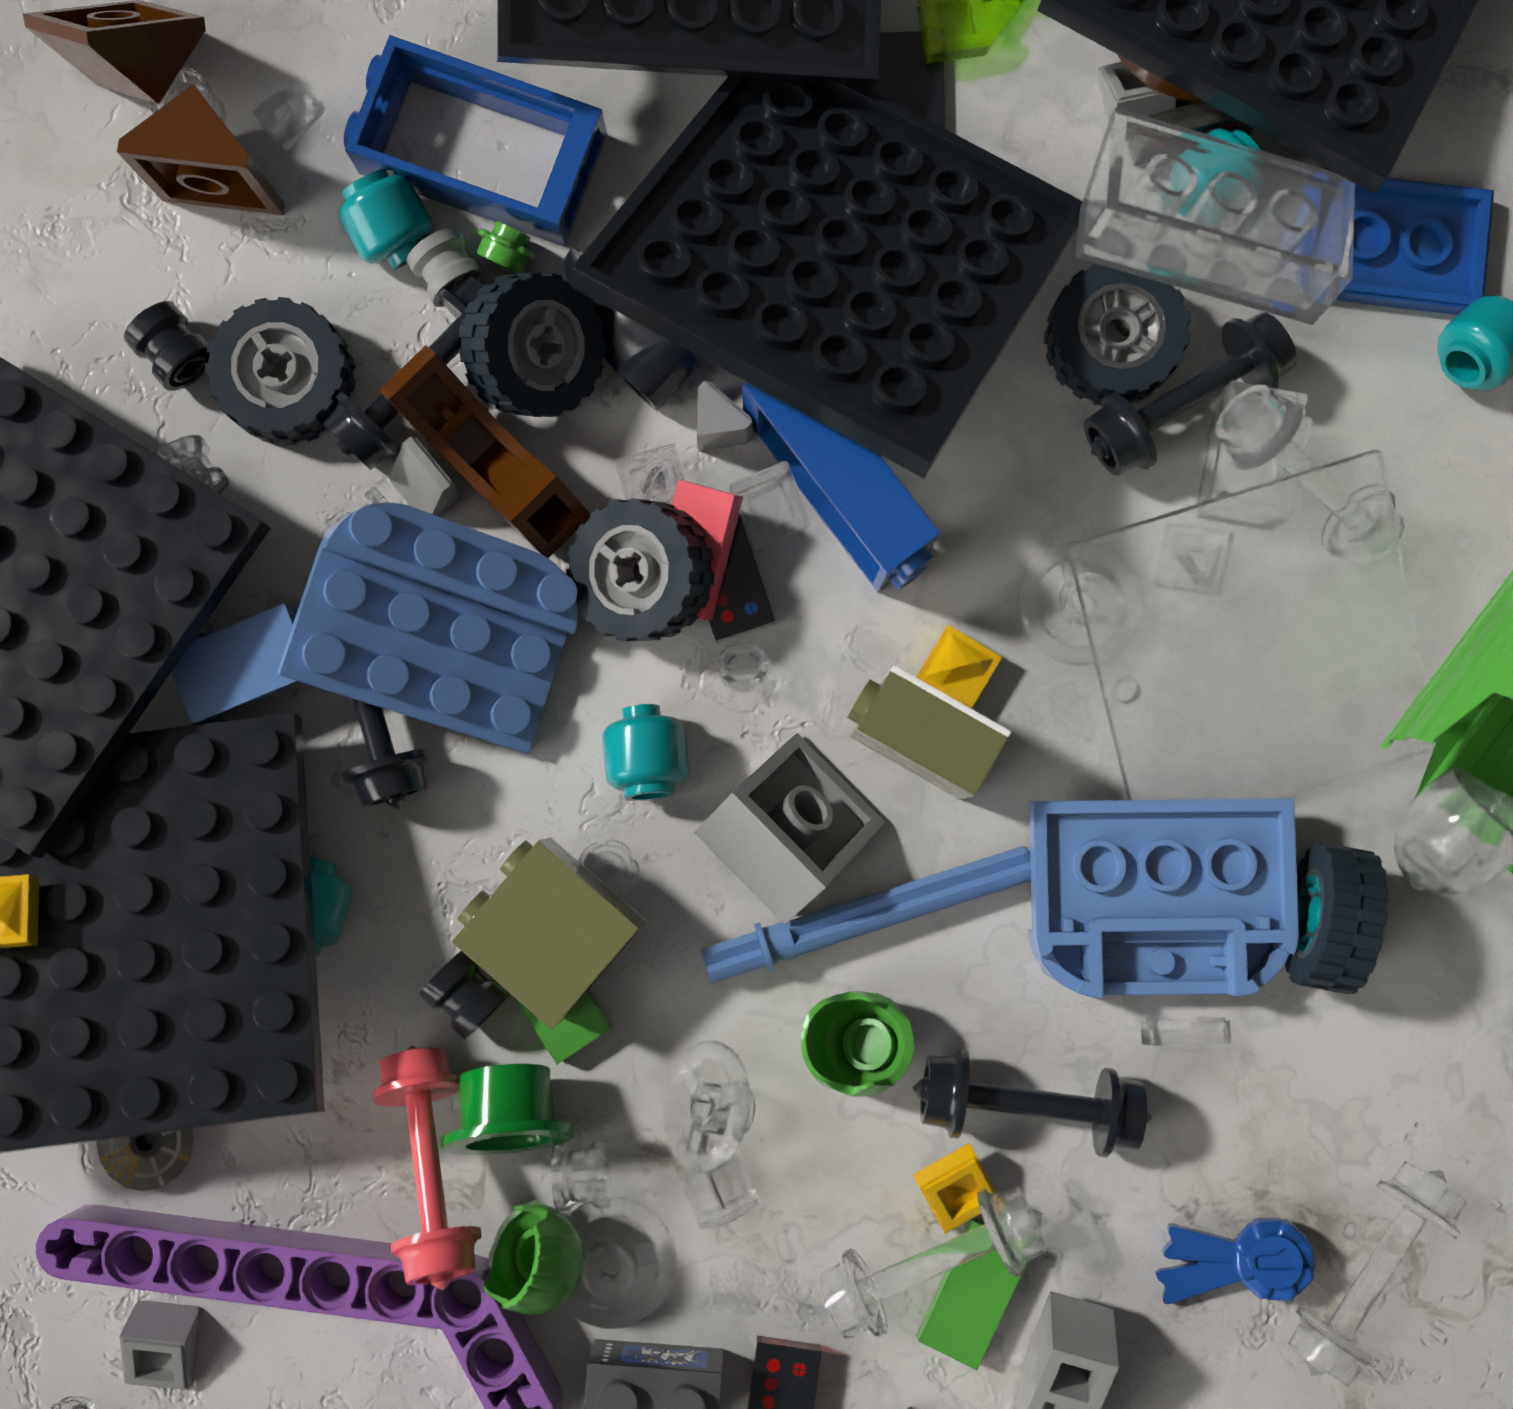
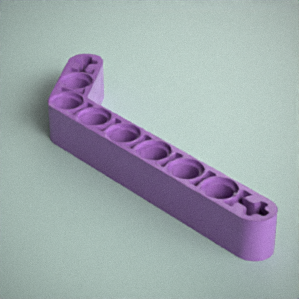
[36,1204,563,1409]

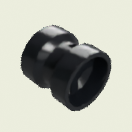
[124,301,209,391]
[419,951,510,1040]

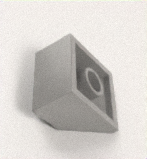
[694,733,886,925]

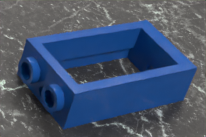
[344,35,607,246]
[742,382,940,593]

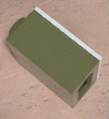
[847,665,1011,799]
[452,837,648,1030]

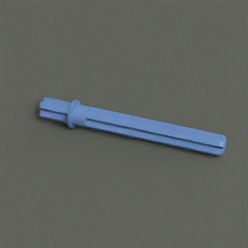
[701,846,1031,983]

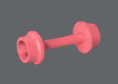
[373,1045,482,1291]

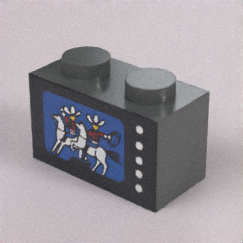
[584,1339,723,1409]

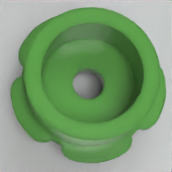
[476,221,536,273]

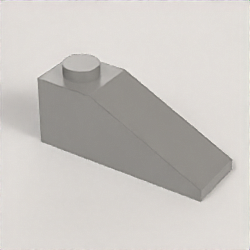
[1013,1291,1119,1409]

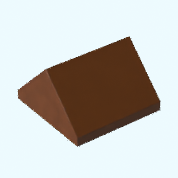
[22,0,206,104]
[117,84,285,215]

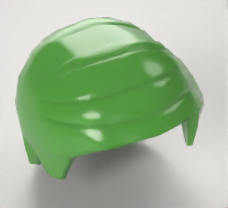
[801,991,915,1097]
[482,1200,585,1315]

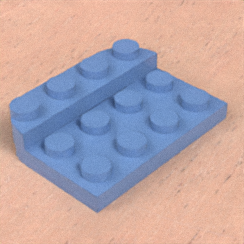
[276,503,578,754]
[1028,798,1299,998]

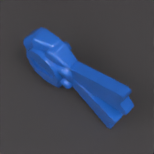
[1155,1217,1315,1304]

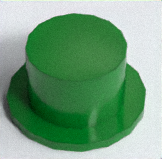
[441,1063,575,1155]

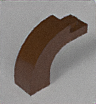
[379,345,590,558]

